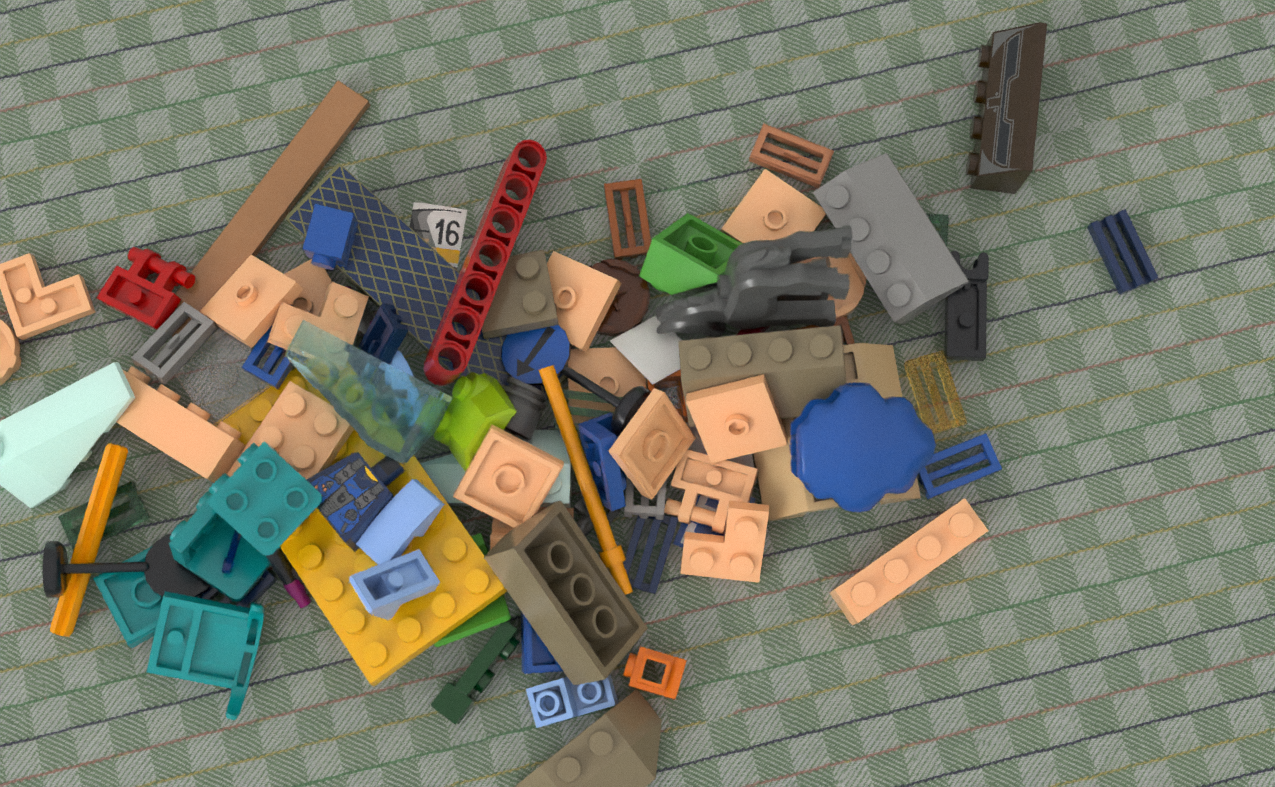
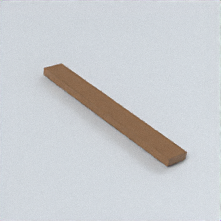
[172,80,370,339]

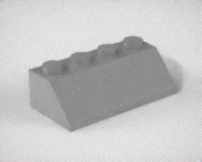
[813,153,969,324]

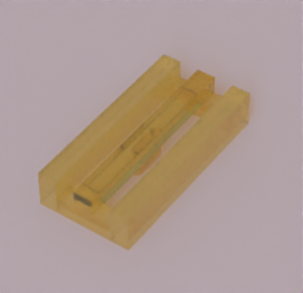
[904,350,967,435]

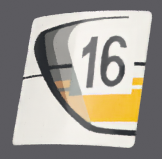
[409,202,467,270]

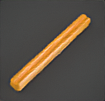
[50,443,128,637]

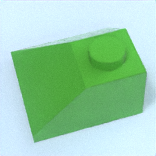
[639,213,743,295]

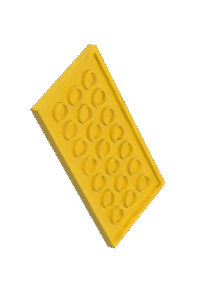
[213,359,507,687]

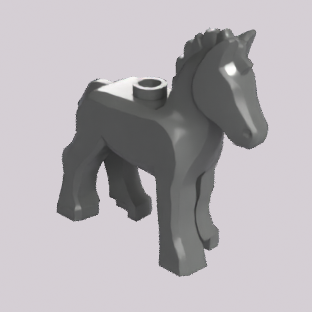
[655,225,853,336]

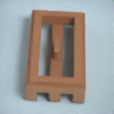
[749,123,834,188]

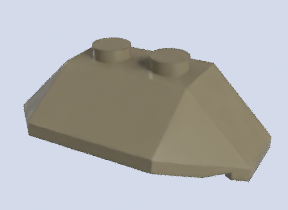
[515,689,662,787]

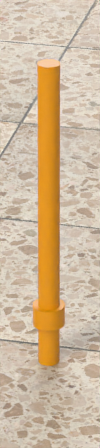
[539,365,633,595]

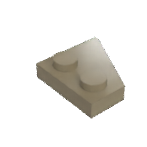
[482,250,559,339]

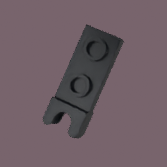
[944,251,989,361]

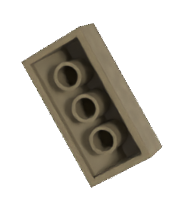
[678,325,847,427]
[484,500,648,685]

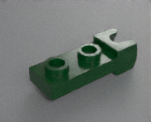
[431,621,520,725]

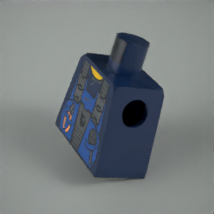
[307,452,405,552]

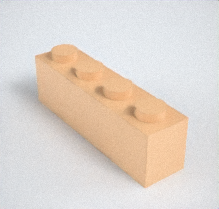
[116,366,246,483]
[829,498,988,625]

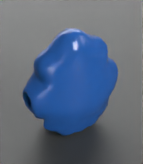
[789,382,936,512]

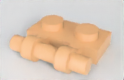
[664,450,758,534]

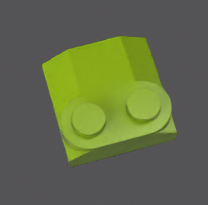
[431,372,517,472]

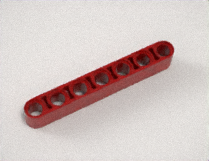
[423,139,547,386]

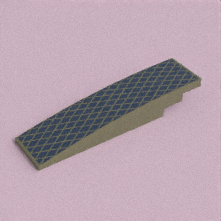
[285,163,568,402]

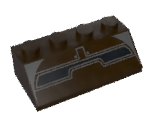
[966,22,1047,194]

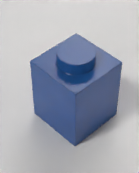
[303,204,358,270]

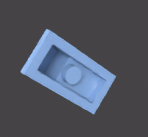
[349,549,440,620]

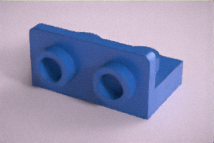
[578,412,627,511]

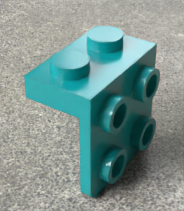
[206,442,322,556]
[169,491,282,602]

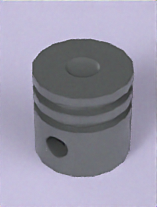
[503,377,549,440]

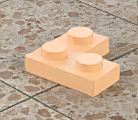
[0,253,96,340]
[267,282,369,371]
[680,501,769,583]

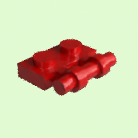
[96,247,196,330]

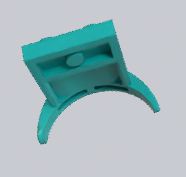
[146,591,265,720]

